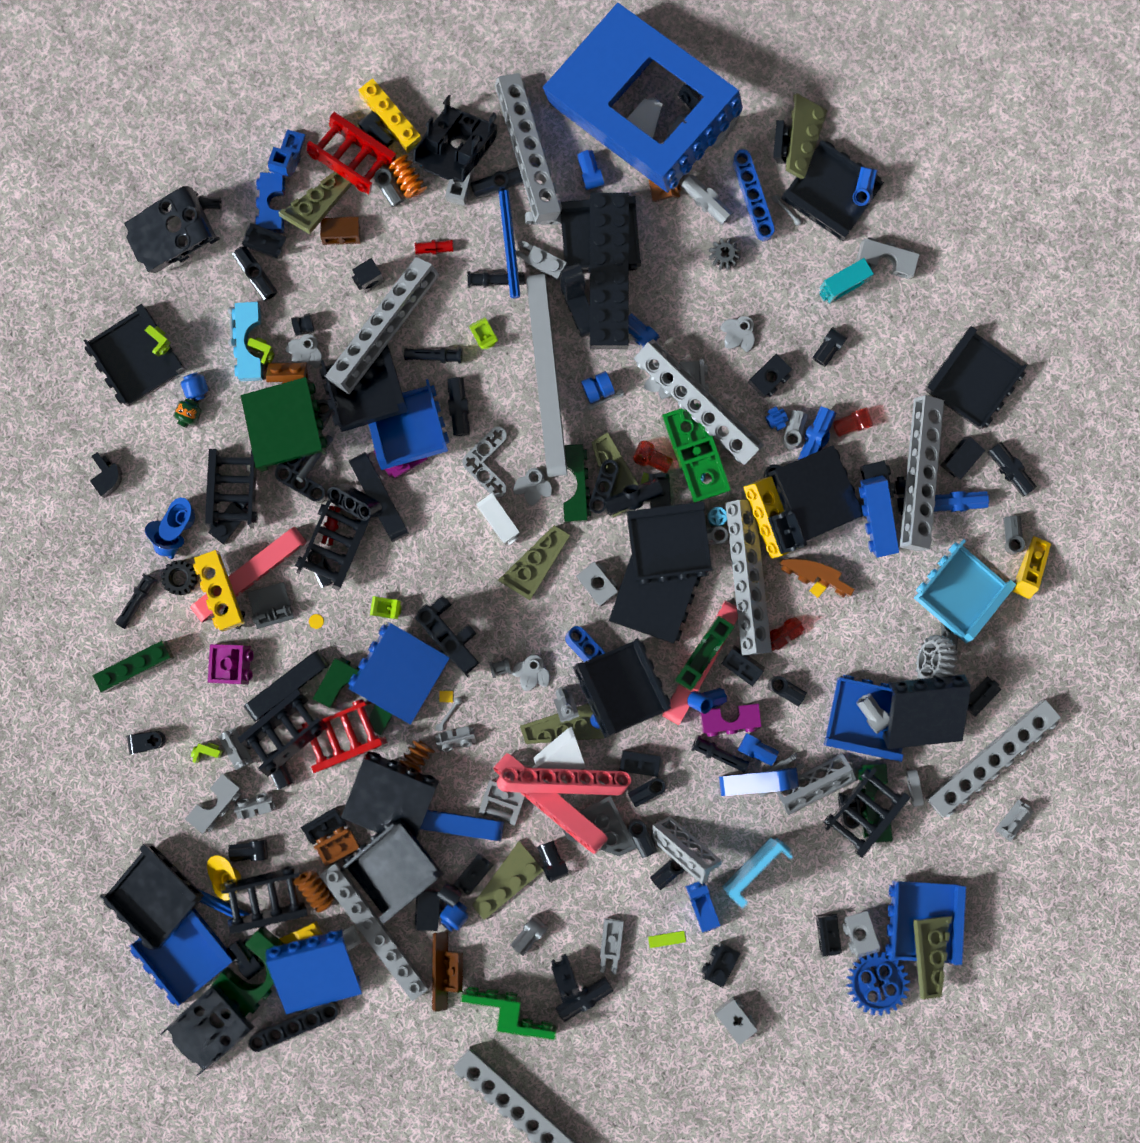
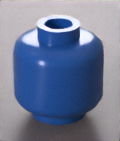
[180,372,209,402]
[440,901,469,931]

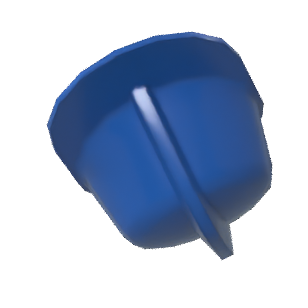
[159,497,195,541]
[145,521,184,559]

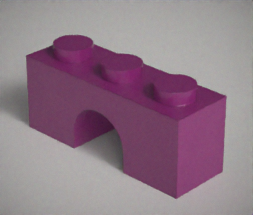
[700,704,761,737]

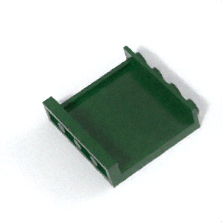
[240,377,328,472]

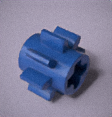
[765,407,789,431]

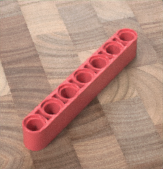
[190,527,307,622]
[662,600,738,725]
[493,753,608,854]
[497,767,631,795]

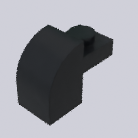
[90,452,122,498]

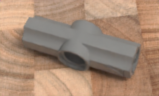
[681,174,733,225]

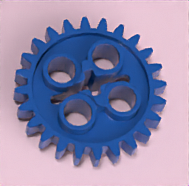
[846,952,910,1016]

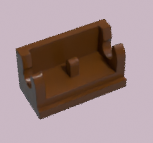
[320,217,361,245]

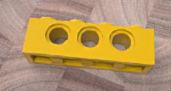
[358,78,422,153]
[743,476,789,558]
[193,550,245,632]

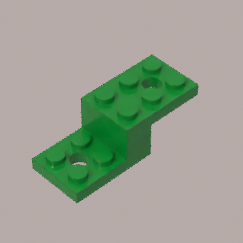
[662,403,731,503]
[461,986,556,1040]

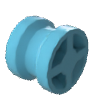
[708,507,727,527]

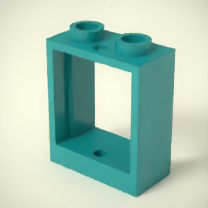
[819,258,874,304]

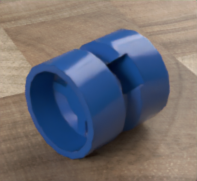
[581,371,615,404]

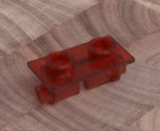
[770,617,805,651]

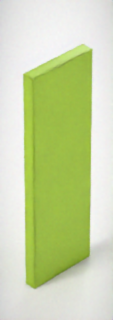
[648,931,686,948]

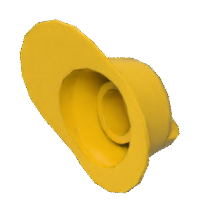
[207,855,241,900]

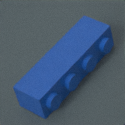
[859,475,899,558]

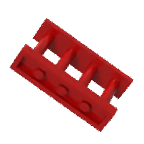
[307,112,396,195]
[298,699,388,773]

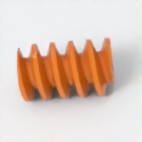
[389,154,427,198]

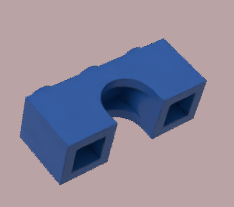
[256,173,285,233]

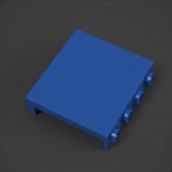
[368,379,450,470]
[348,622,450,725]
[824,675,904,762]
[886,880,966,965]
[129,908,234,1006]
[266,929,362,1014]

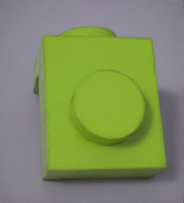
[468,317,498,349]
[145,325,171,357]
[247,337,275,367]
[370,596,402,619]
[191,742,223,763]

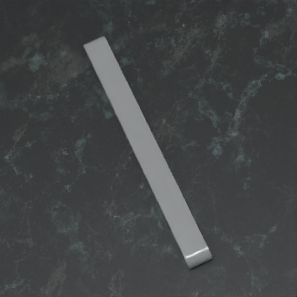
[526,274,568,477]

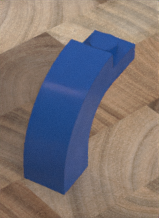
[268,129,306,177]
[686,881,721,934]

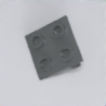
[247,582,294,629]

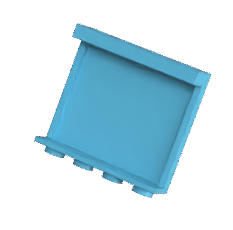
[914,539,1017,644]
[722,837,793,908]

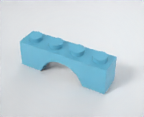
[232,302,264,382]

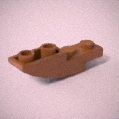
[779,559,855,598]

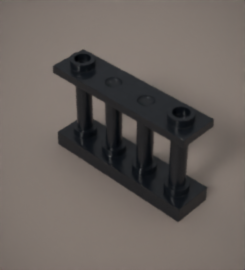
[205,449,258,529]
[295,500,370,591]
[237,689,328,777]
[824,767,911,858]
[220,866,308,934]

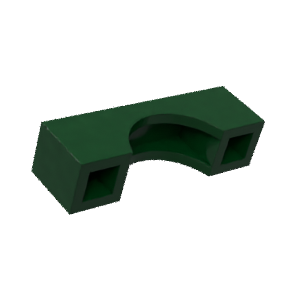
[563,444,591,523]
[674,616,735,691]
[92,640,174,693]
[858,763,893,843]

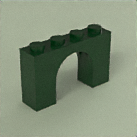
[313,657,393,735]
[210,926,285,1017]

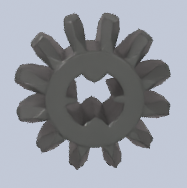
[709,238,741,271]

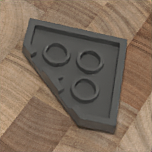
[563,796,637,856]

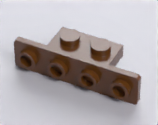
[432,931,463,1012]

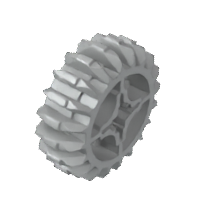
[915,635,958,679]

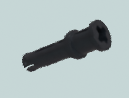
[467,271,525,288]
[404,346,462,364]
[115,573,158,629]
[691,735,749,773]

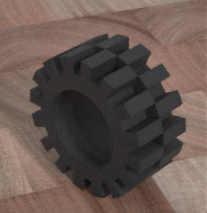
[161,560,198,596]

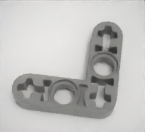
[462,427,507,498]

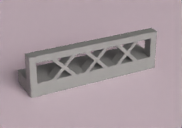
[775,753,856,815]
[651,816,722,884]

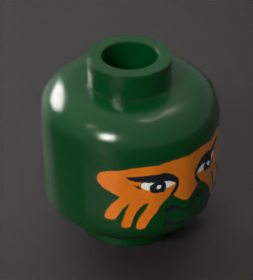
[173,398,201,428]

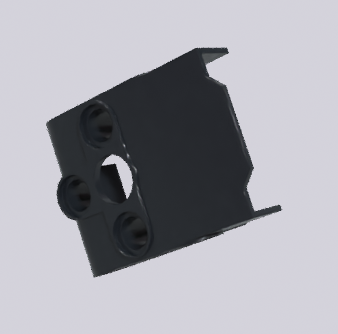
[413,95,498,182]
[124,186,220,273]
[415,595,479,678]
[160,983,254,1077]

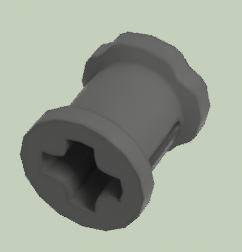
[489,657,512,678]

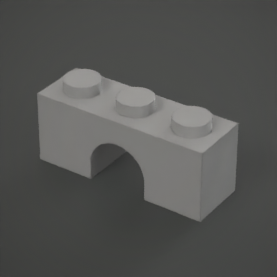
[856,237,919,279]
[185,773,243,834]

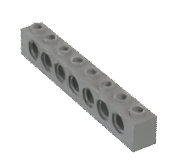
[495,73,562,223]
[325,257,440,394]
[633,339,764,465]
[900,395,944,552]
[725,499,772,655]
[925,700,1061,818]
[319,862,429,1001]
[453,1047,577,1143]

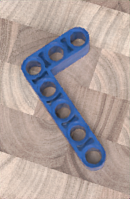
[565,626,605,729]

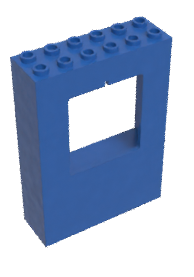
[543,2,743,193]

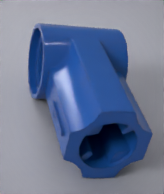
[577,150,604,191]
[853,167,878,206]
[629,313,660,348]
[687,688,727,714]
[738,733,779,766]

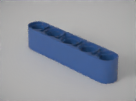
[732,149,775,241]
[420,810,504,841]

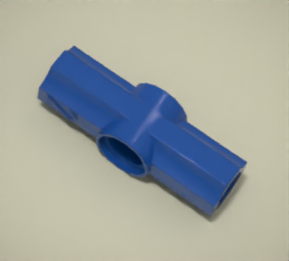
[798,407,837,459]
[934,491,989,512]

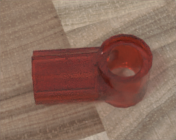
[833,407,874,437]
[633,441,673,473]

